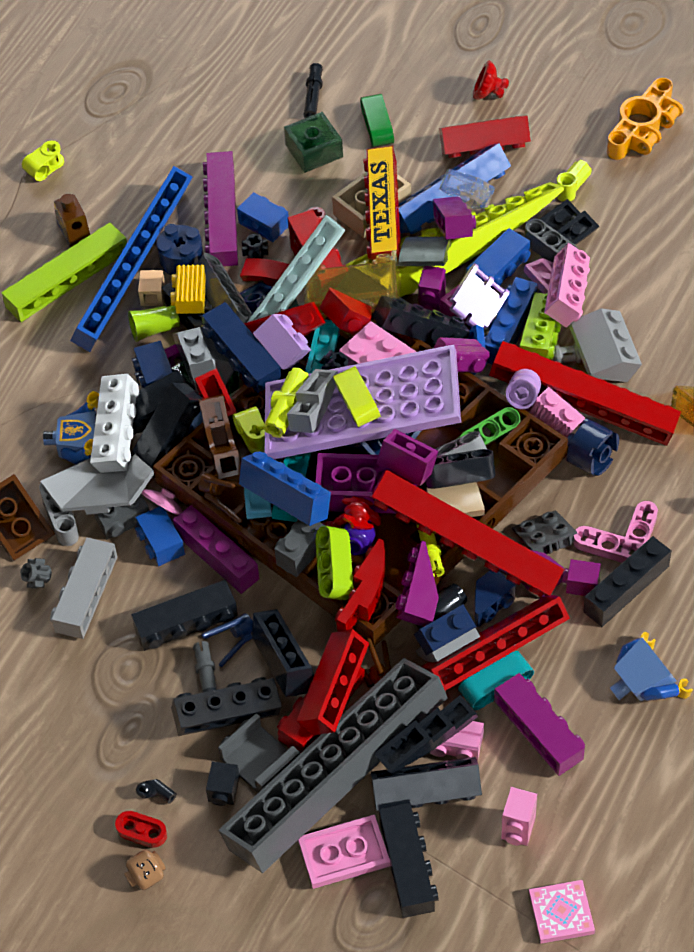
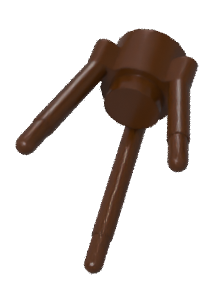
[198,473,243,523]
[361,637,391,687]

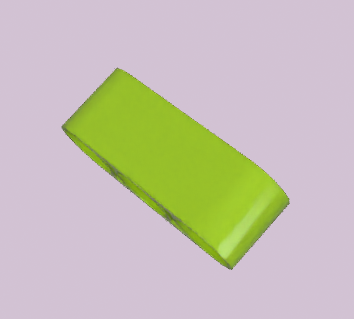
[315,525,353,601]

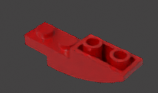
[335,539,385,632]

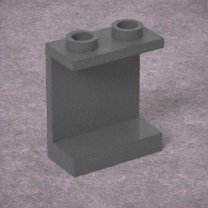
[218,714,300,793]

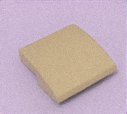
[425,482,485,517]

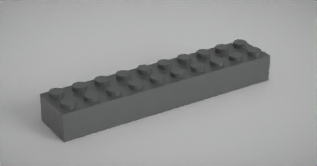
[218,658,448,873]

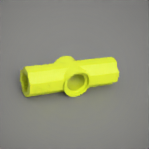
[263,368,309,438]

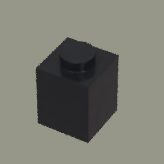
[206,761,240,806]

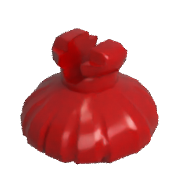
[473,60,509,100]

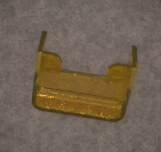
[303,250,401,313]

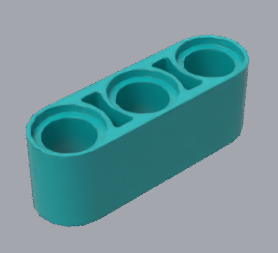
[458,651,534,710]

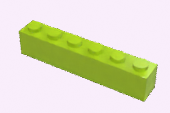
[1,223,127,322]

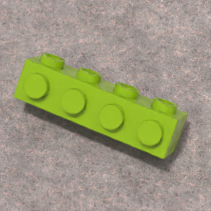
[520,292,561,360]

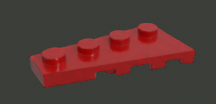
[244,302,326,353]

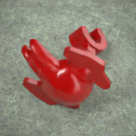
[322,496,381,530]

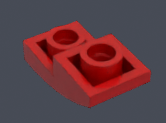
[240,258,289,286]

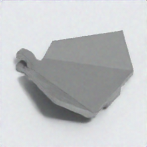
[40,454,154,515]

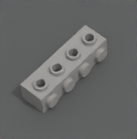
[50,537,117,639]

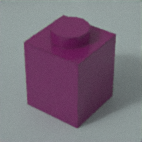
[562,559,601,596]

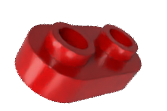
[115,811,167,848]

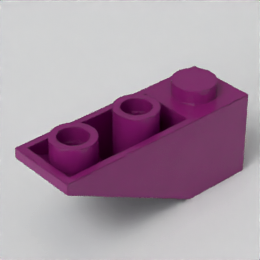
[395,541,439,627]

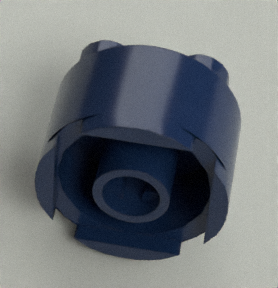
[157,224,203,275]
[566,418,619,476]

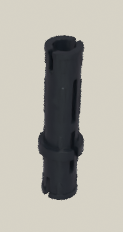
[303,63,323,120]

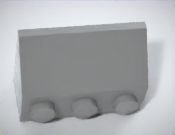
[569,308,642,382]

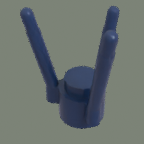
[201,613,253,667]

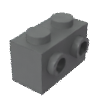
[94,494,149,539]
[275,520,324,577]

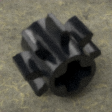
[241,234,268,259]
[319,350,349,370]

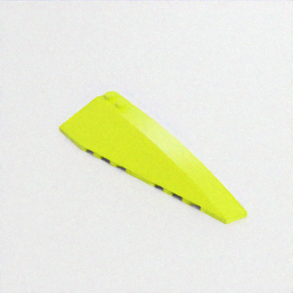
[345,182,564,297]

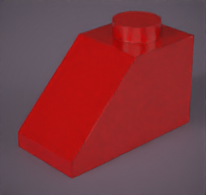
[319,287,372,336]

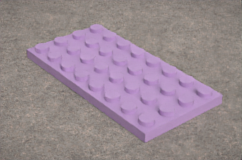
[265,344,461,459]

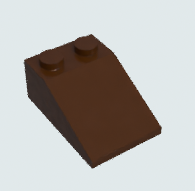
[0,474,55,561]

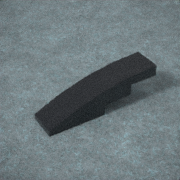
[374,695,478,774]

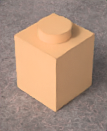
[138,270,165,306]

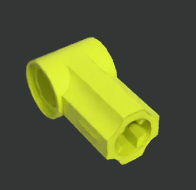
[557,160,592,202]

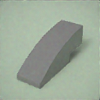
[287,369,338,433]

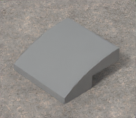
[416,628,480,662]

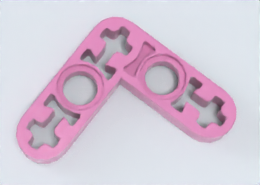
[573,501,658,563]

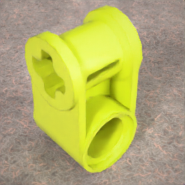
[22,140,64,181]
[233,406,265,453]

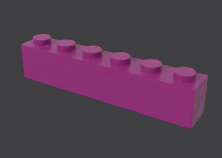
[203,151,238,266]

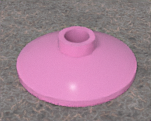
[141,488,183,515]

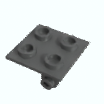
[512,510,577,554]

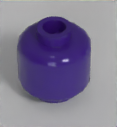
[343,521,376,555]

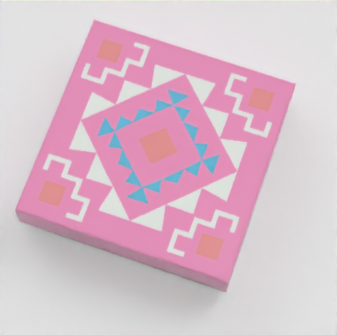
[529,880,595,944]

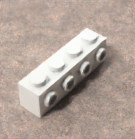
[90,374,139,473]

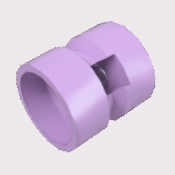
[506,369,541,409]

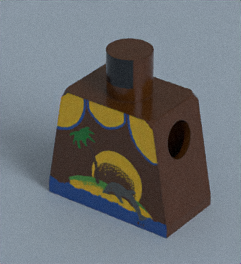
[54,194,90,248]

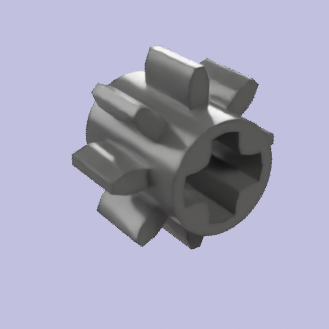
[20,558,52,588]

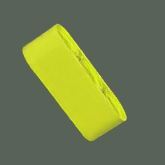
[333,366,381,427]

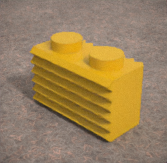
[171,264,206,314]

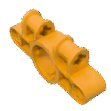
[607,78,684,160]

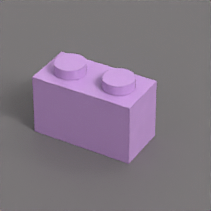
[253,314,311,369]

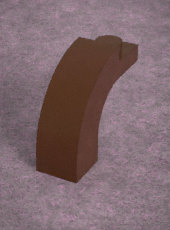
[199,394,241,479]

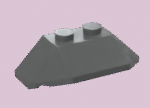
[173,327,234,394]

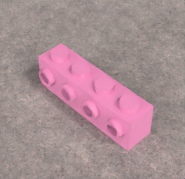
[544,243,590,328]

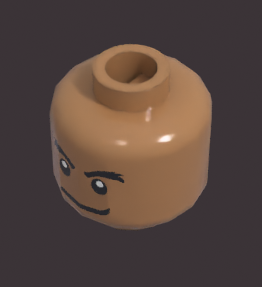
[124,849,166,890]

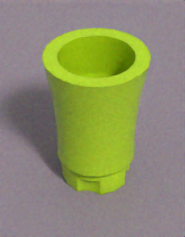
[128,306,180,342]

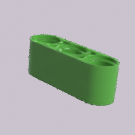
[458,407,520,446]

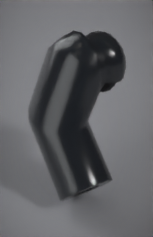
[136,779,177,804]

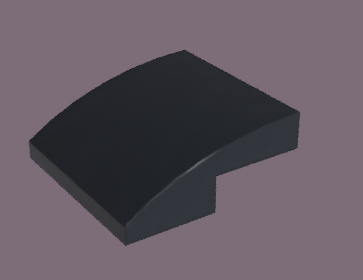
[540,199,599,245]

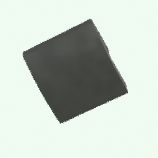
[398,237,451,266]

